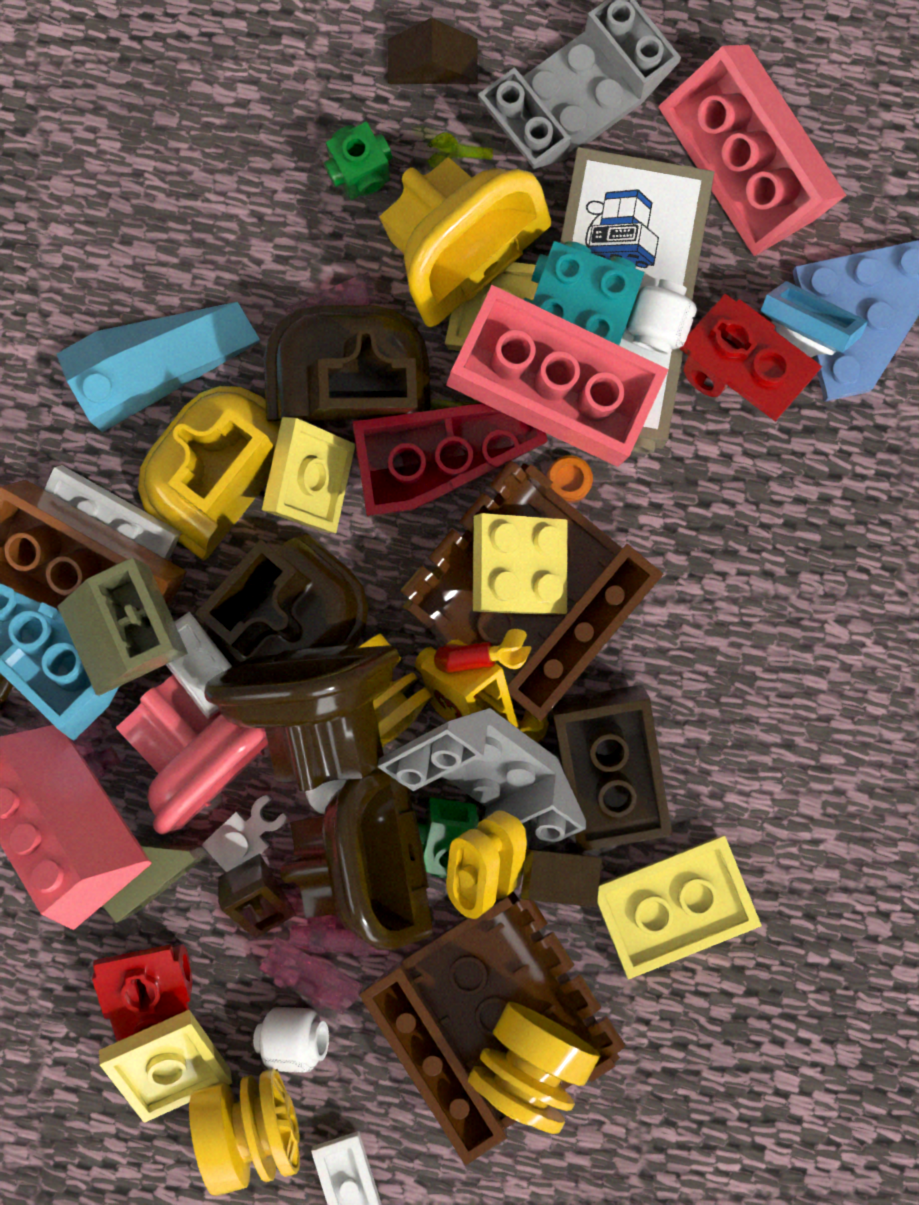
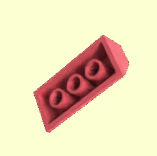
[658,45,846,256]
[446,285,669,467]
[0,725,152,930]

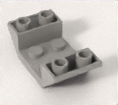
[478,0,681,169]
[377,708,586,854]

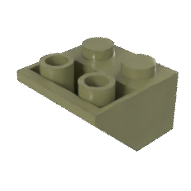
[58,557,188,696]

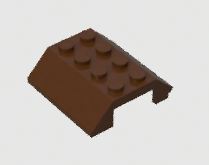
[400,460,664,722]
[358,891,626,1166]

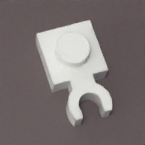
[202,795,288,872]

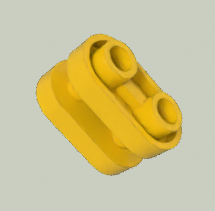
[446,810,527,919]

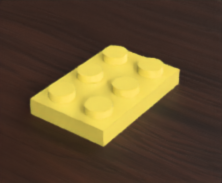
[597,835,762,980]

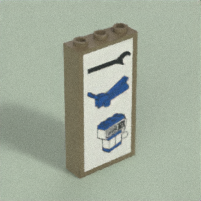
[546,147,715,454]

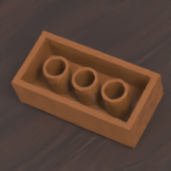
[0,479,187,612]

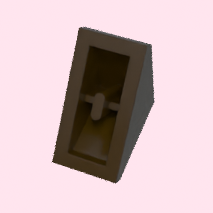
[388,17,478,84]
[520,849,602,908]
[218,853,296,939]

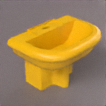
[379,157,551,327]
[138,386,281,561]

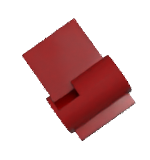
[679,294,822,422]
[92,944,193,1042]

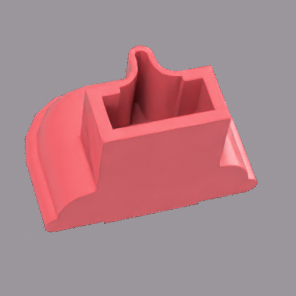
[116,674,268,835]

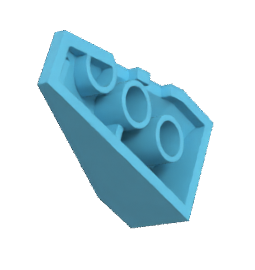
[57,302,261,432]
[0,583,119,741]

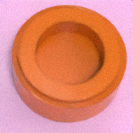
[547,456,593,503]

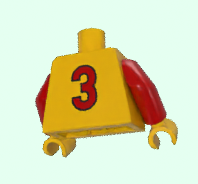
[415,629,549,743]

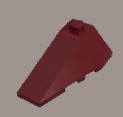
[353,403,548,517]

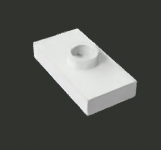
[166,612,232,719]

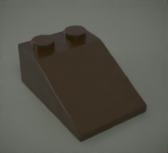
[551,684,672,852]

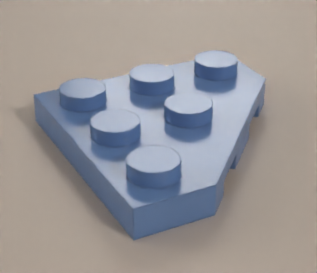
[792,240,919,402]

